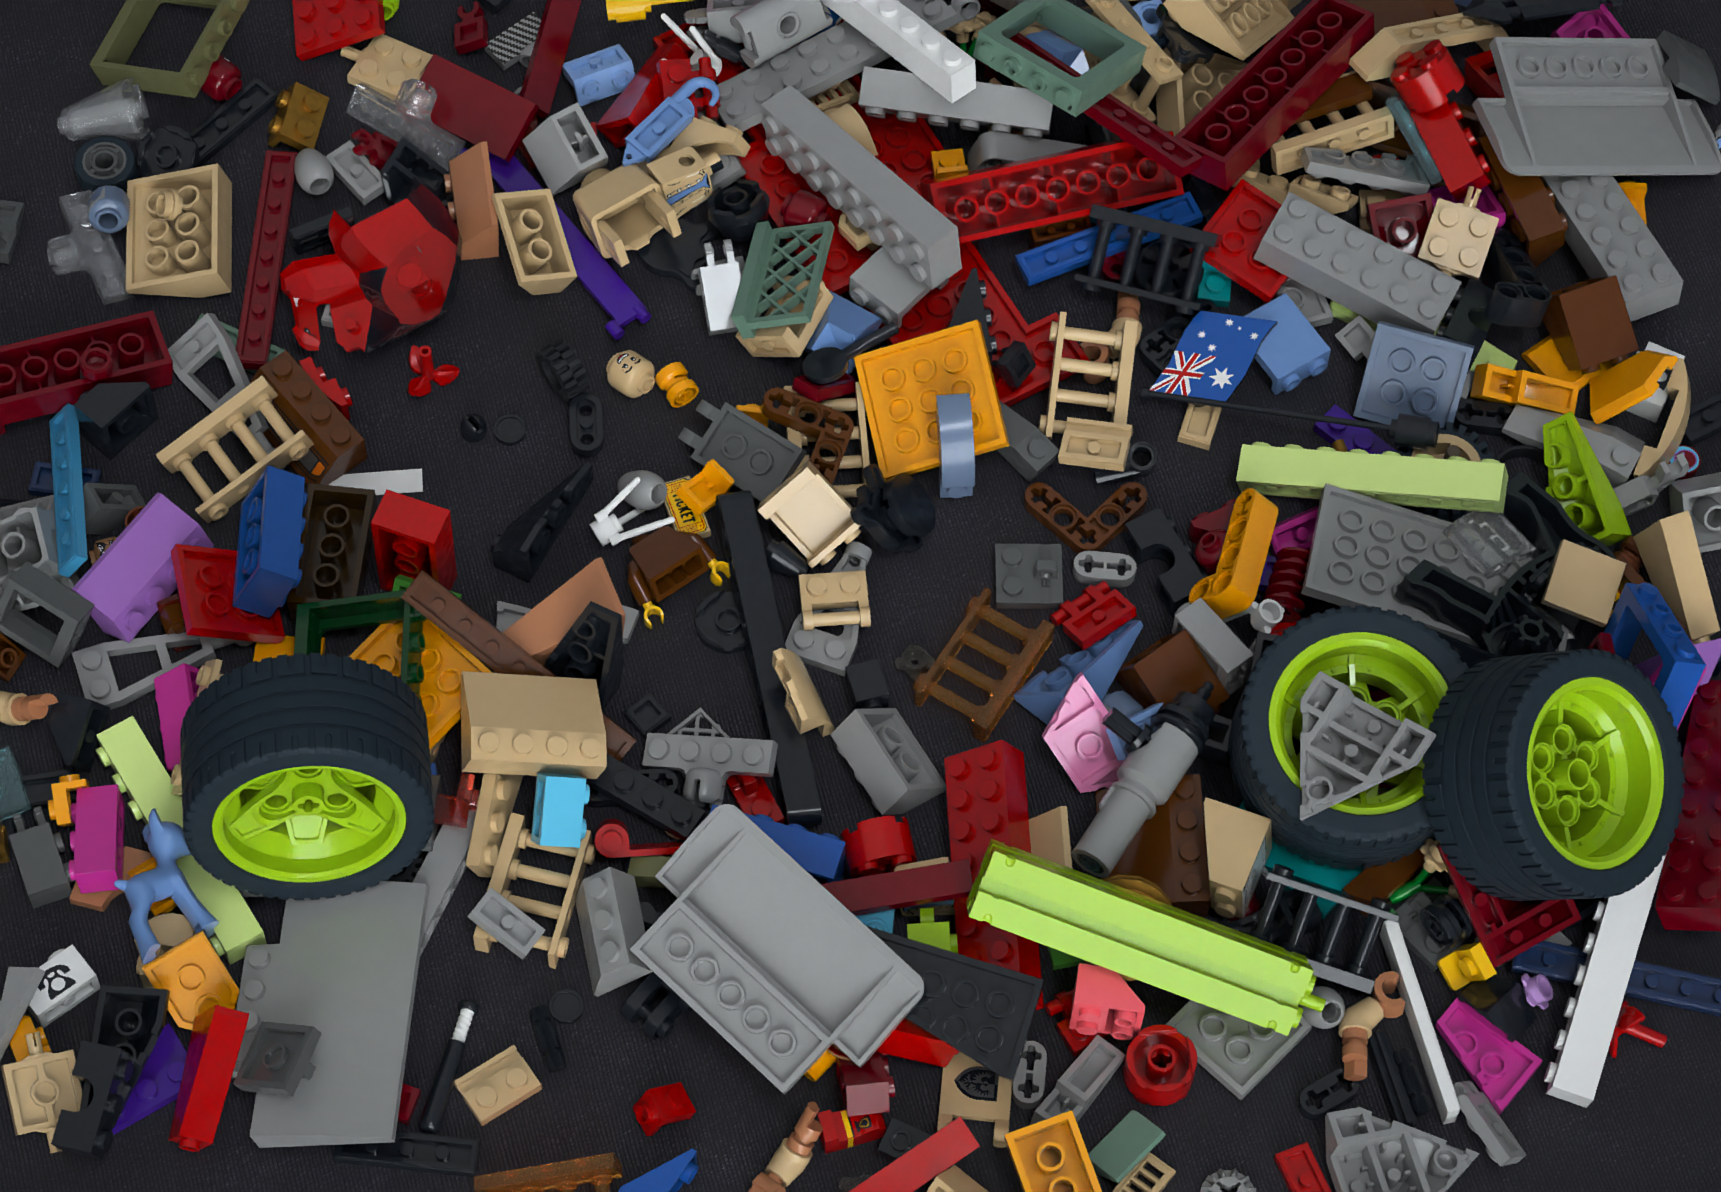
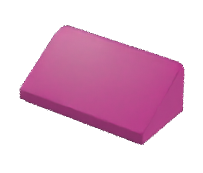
[1269,506,1319,557]

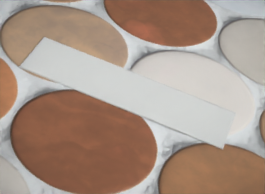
[329,468,423,495]

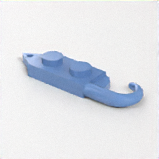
[622,76,720,167]

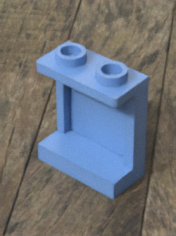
[1244,293,1331,395]

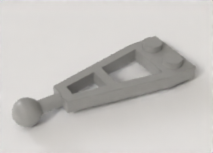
[168,313,286,470]
[72,632,254,710]

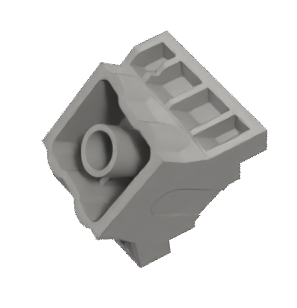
[0,495,80,611]

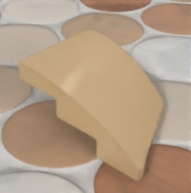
[772,648,834,737]

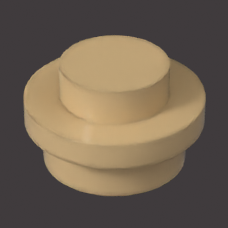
[155,188,183,221]

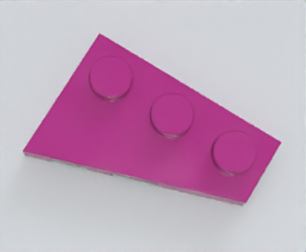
[1435,997,1543,1116]

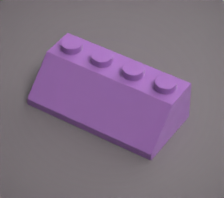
[71,492,214,643]

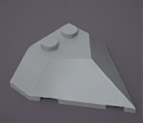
[1300,671,1436,821]
[1325,1107,1480,1192]

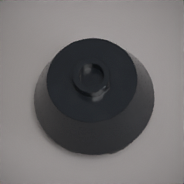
[708,179,770,242]

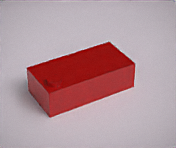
[371,490,457,592]

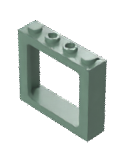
[973,0,1146,117]

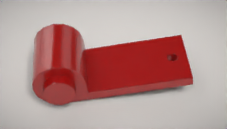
[594,818,684,858]

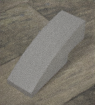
[1030,1035,1126,1125]

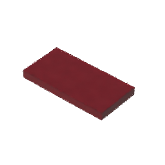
[404,54,539,162]

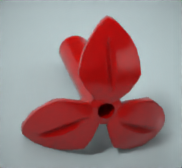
[407,345,460,397]
[1608,1000,1667,1058]

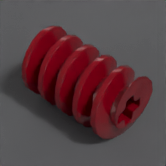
[1263,547,1310,622]

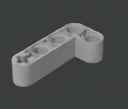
[967,131,1087,172]

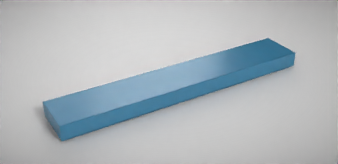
[49,403,88,578]

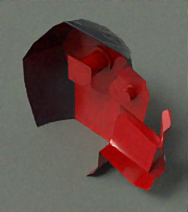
[280,176,462,353]

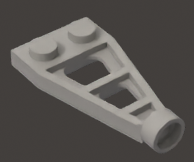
[785,541,872,677]

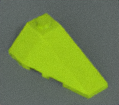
[1543,412,1632,547]

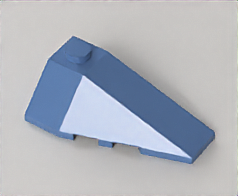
[1013,620,1143,725]

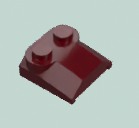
[1366,193,1434,259]

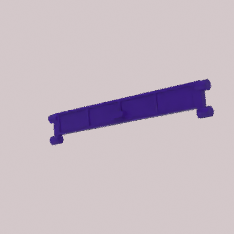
[457,148,651,340]

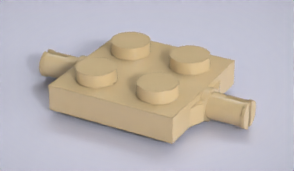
[340,34,433,106]
[1417,186,1499,281]
[1,1031,83,1154]

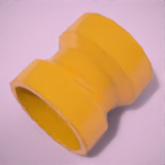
[655,362,699,408]

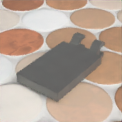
[678,399,807,502]

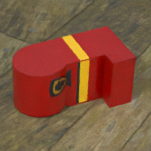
[817,1109,887,1154]

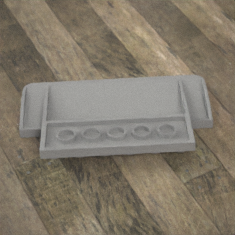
[1472,37,1721,176]
[630,804,924,1095]

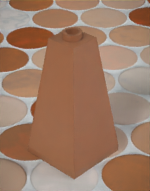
[502,557,626,665]

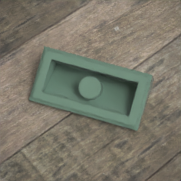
[1088,1110,1166,1183]

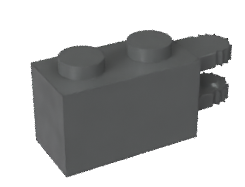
[8,806,76,909]

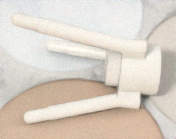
[661,13,722,77]
[589,477,675,546]
[1222,599,1285,654]

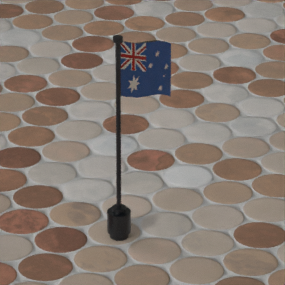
[1141,311,1439,450]

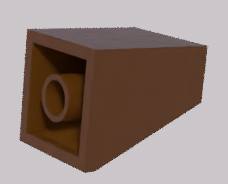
[1542,275,1639,375]
[1115,629,1230,714]

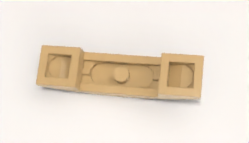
[1633,358,1691,478]

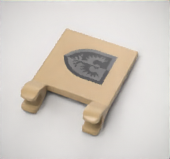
[937,1052,1013,1148]

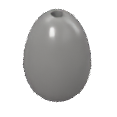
[294,148,334,195]
[617,470,667,510]
[1299,986,1345,1029]

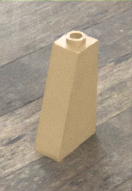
[1633,510,1720,644]

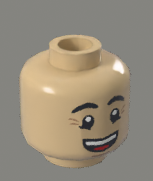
[606,350,655,398]

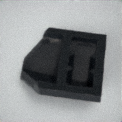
[380,137,449,205]
[1458,976,1537,1042]

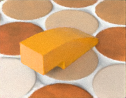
[1470,363,1580,414]

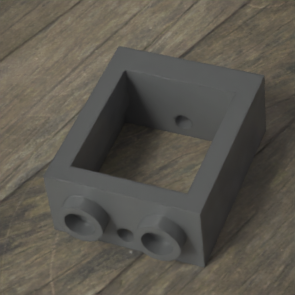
[0,562,95,668]

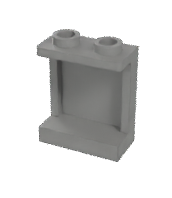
[849,246,949,329]

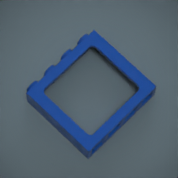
[1604,583,1706,728]

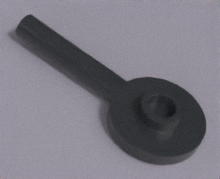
[802,322,899,384]

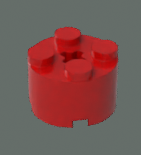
[1390,39,1465,114]
[841,816,917,878]
[1123,1025,1197,1106]

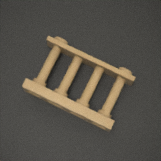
[1082,0,1184,124]
[1271,70,1394,176]
[1038,311,1138,441]
[156,376,314,523]
[784,382,870,498]
[473,813,596,969]

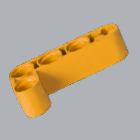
[1189,488,1279,620]

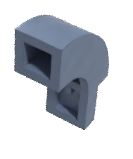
[936,393,975,498]

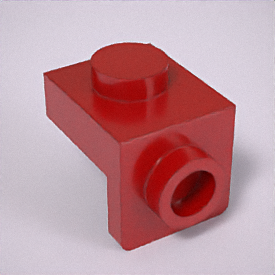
[633,1082,696,1137]

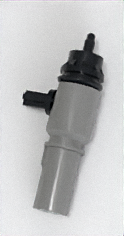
[1071,681,1215,878]

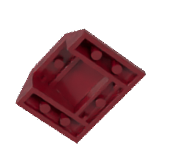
[1436,843,1582,968]

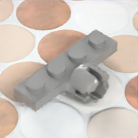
[642,733,778,808]

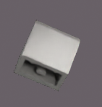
[522,102,609,196]

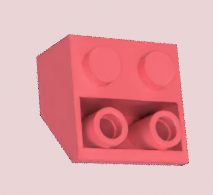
[1069,963,1145,1040]

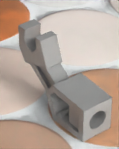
[1613,452,1689,516]

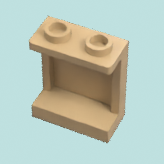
[735,275,834,357]
[757,460,861,568]

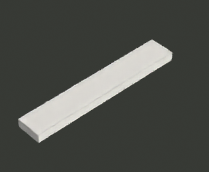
[1380,920,1461,1125]

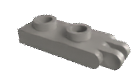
[1453,1081,1526,1167]

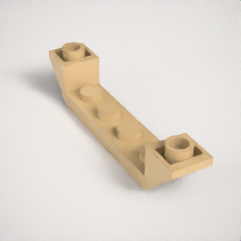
[1349,13,1509,82]

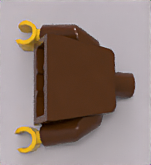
[627,526,730,629]

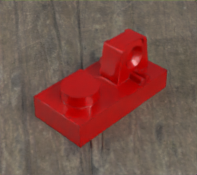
[726,775,785,824]

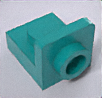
[1197,261,1232,307]

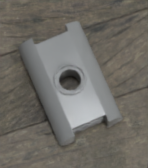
[730,0,833,69]

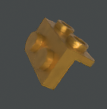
[267,82,329,151]

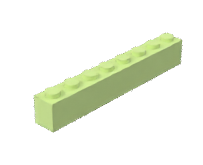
[1236,442,1509,513]
[95,716,267,965]

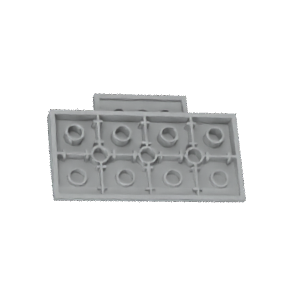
[232,881,429,1148]

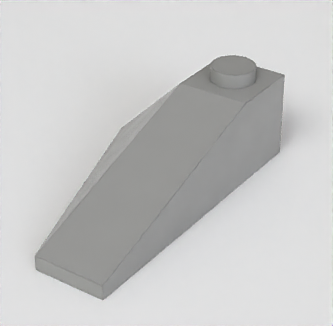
[1501,404,1645,489]

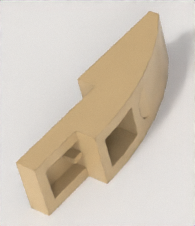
[1232,165,1359,214]

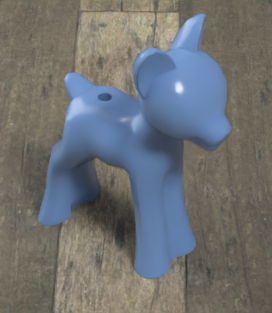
[114,808,219,965]

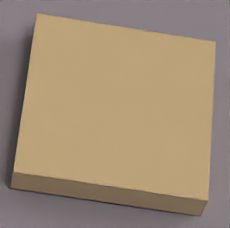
[1541,539,1626,627]

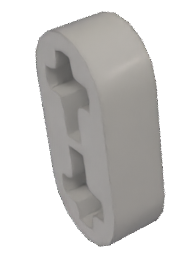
[1073,551,1137,588]
[1012,1041,1047,1109]

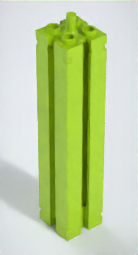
[966,839,1326,1036]

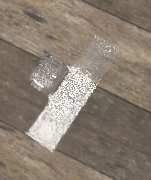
[346,79,465,171]
[47,190,135,305]

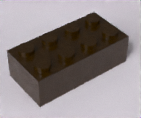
[287,483,378,620]

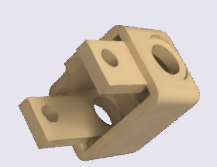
[573,164,682,267]

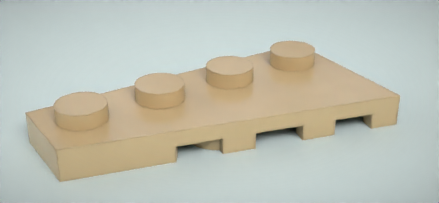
[466,773,523,877]

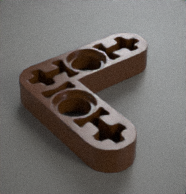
[760,387,854,485]
[1024,482,1148,554]

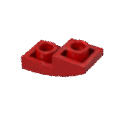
[299,356,353,420]

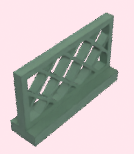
[731,221,835,339]

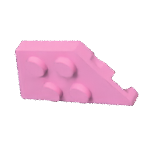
[1041,672,1124,793]

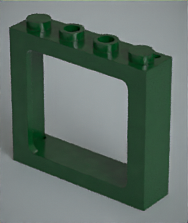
[294,590,426,703]

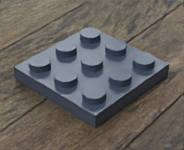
[1353,321,1474,428]

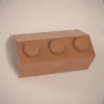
[444,141,499,261]

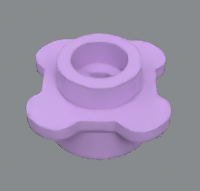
[1521,974,1553,1010]

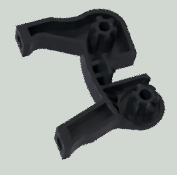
[1395,471,1617,657]

